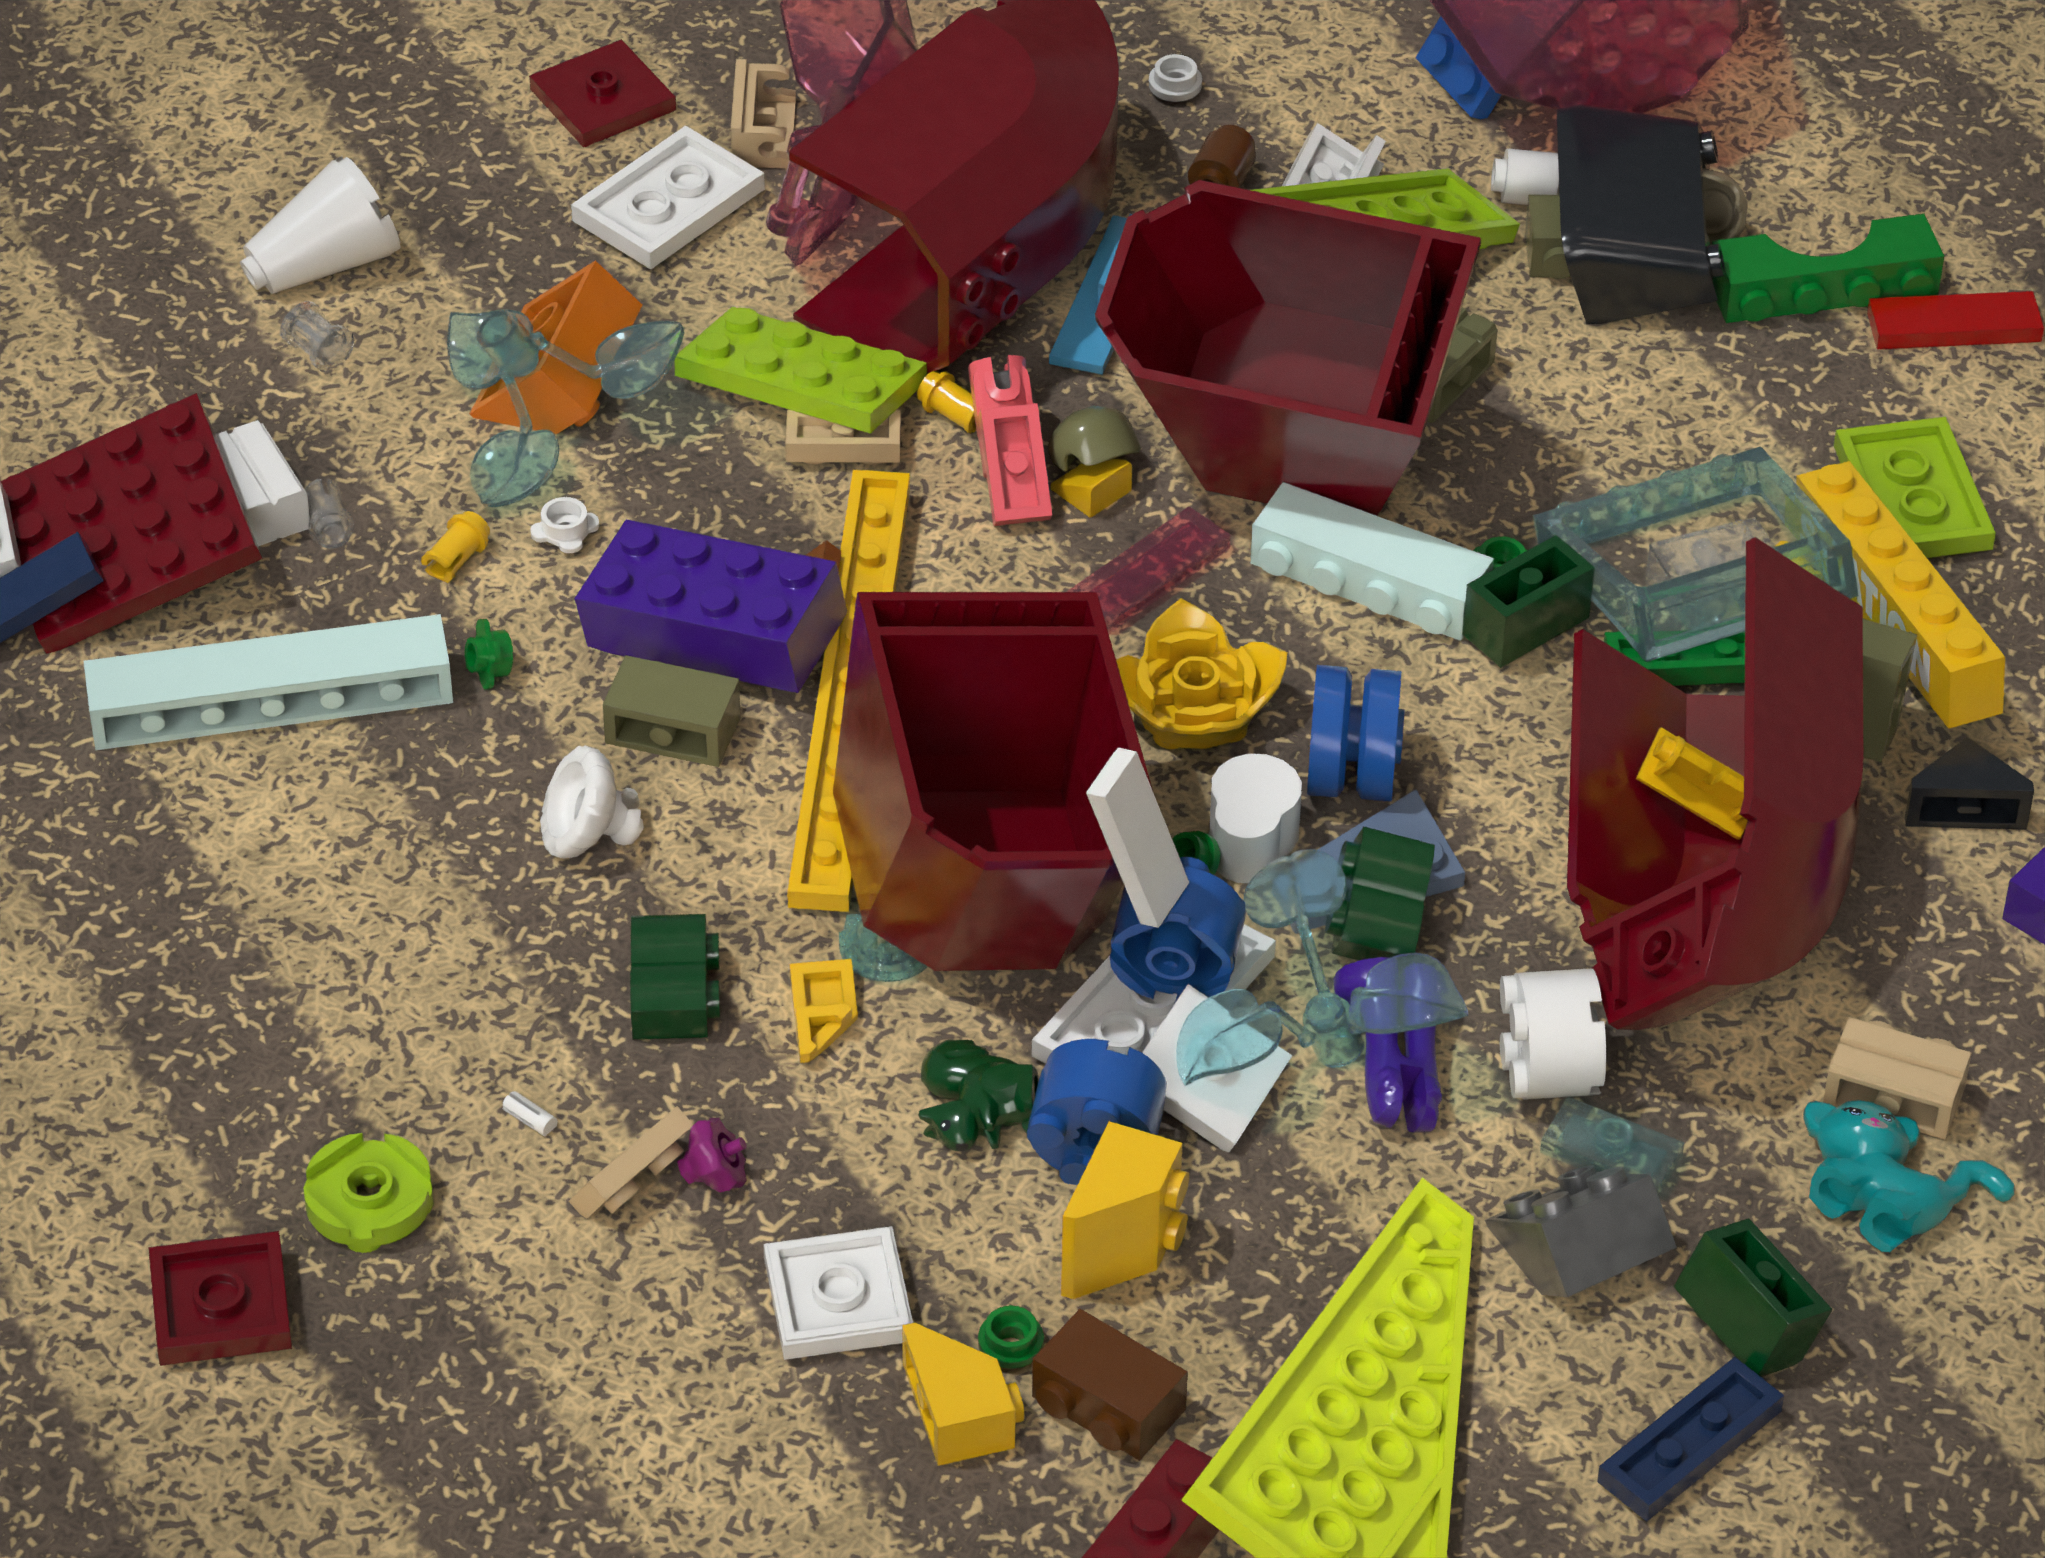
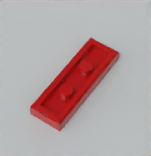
[1867,291,2044,349]

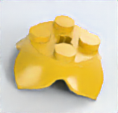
[1116,598,1288,749]

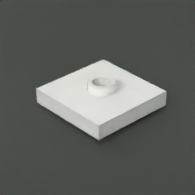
[1142,984,1292,1153]
[764,1226,913,1360]

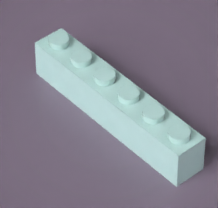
[84,614,453,750]

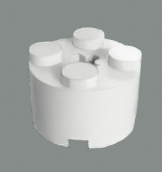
[1500,968,1606,1100]

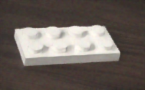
[1032,924,1276,1064]

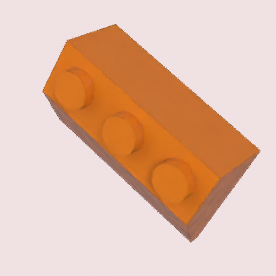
[469,260,643,434]

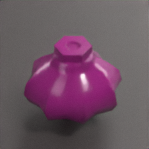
[677,1118,747,1193]

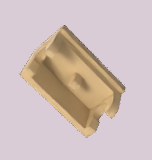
[731,59,796,168]

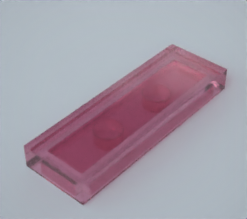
[1067,507,1231,634]

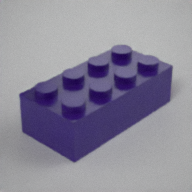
[574,519,847,693]

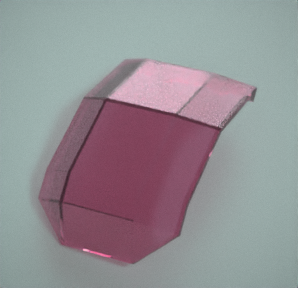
[766,0,919,266]

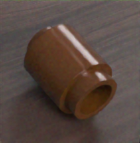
[1188,125,1256,188]

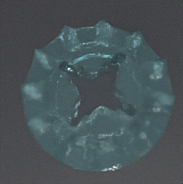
[839,913,927,982]

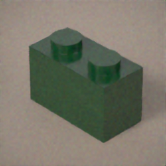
[1462,535,1595,668]
[1673,1218,1833,1377]

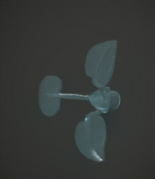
[447,310,684,507]
[1176,849,1468,1086]

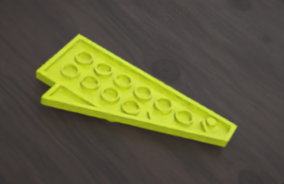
[1181,1177,1474,1558]

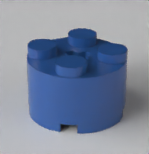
[1110,857,1247,1003]
[1027,1039,1167,1185]

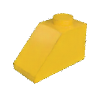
[902,1323,1025,1466]

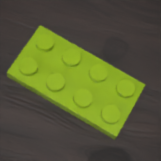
[674,307,927,434]

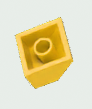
[1061,1121,1189,1299]

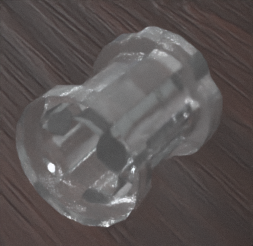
[280,301,355,372]

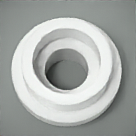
[1149,54,1202,102]

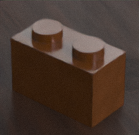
[1032,1309,1188,1461]

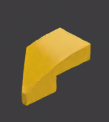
[790,959,858,1063]

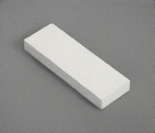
[1086,748,1189,928]

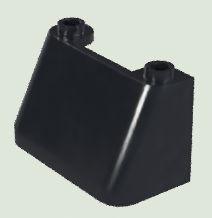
[1557,104,1726,324]

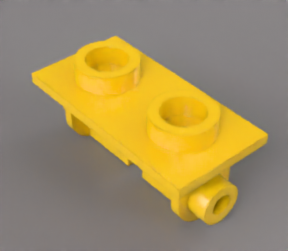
[1636,727,1748,840]

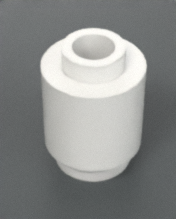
[1491,148,1559,205]

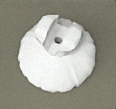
[540,746,644,859]

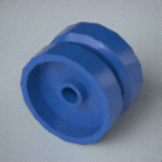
[1307,665,1405,802]

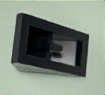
[1905,737,2034,830]

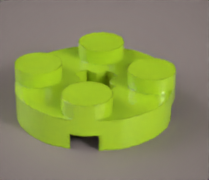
[303,1133,434,1253]

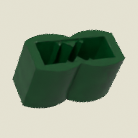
[1325,826,1435,971]
[630,914,720,1040]

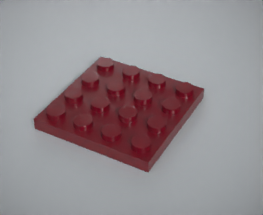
[0,393,263,654]

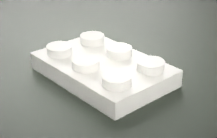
[571,126,765,269]

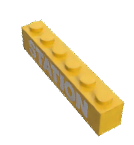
[1796,461,2005,729]

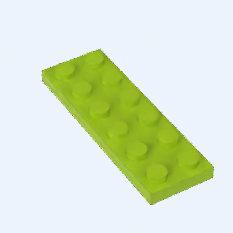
[1251,168,1520,249]

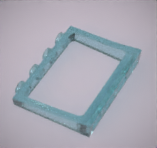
[1533,446,1859,662]

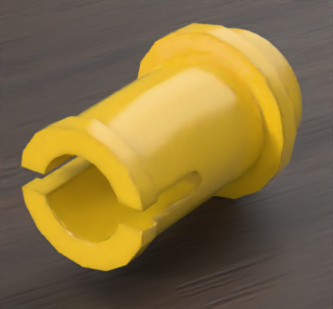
[917,371,976,434]
[421,511,490,583]

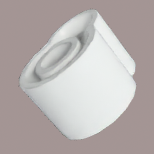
[1209,754,1302,883]

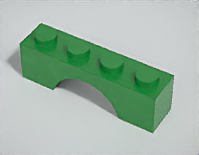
[1712,213,1945,323]

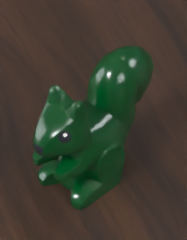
[918,1039,1039,1151]

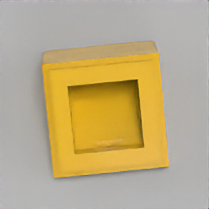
[1051,459,1132,518]

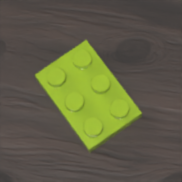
[1834,416,1996,558]

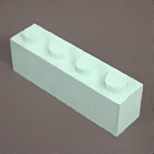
[1251,482,1494,641]

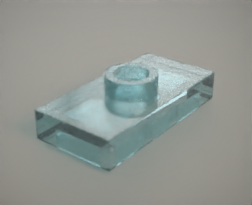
[1540,1097,1684,1196]

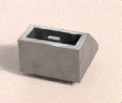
[1485,1165,1677,1297]

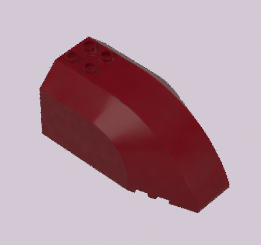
[789,0,1119,374]
[1567,537,1864,1030]

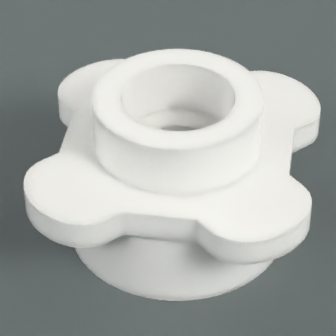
[531,497,599,553]

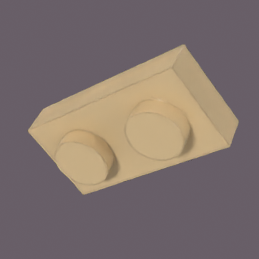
[785,410,901,465]
[569,1106,694,1219]

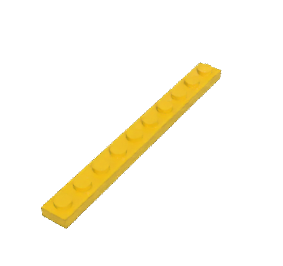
[787,469,910,912]

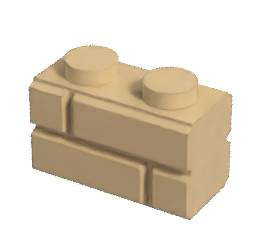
[1823,1017,1972,1140]

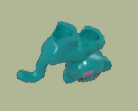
[1803,1100,2015,1252]

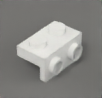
[1282,123,1386,186]

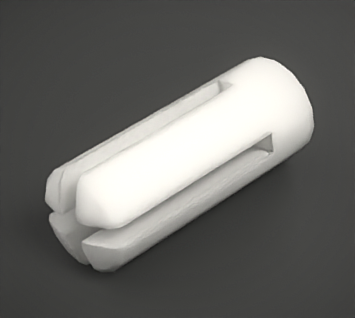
[503,1091,558,1137]

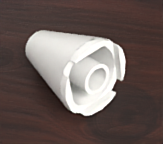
[240,156,401,294]

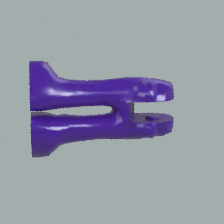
[1333,957,1448,1132]

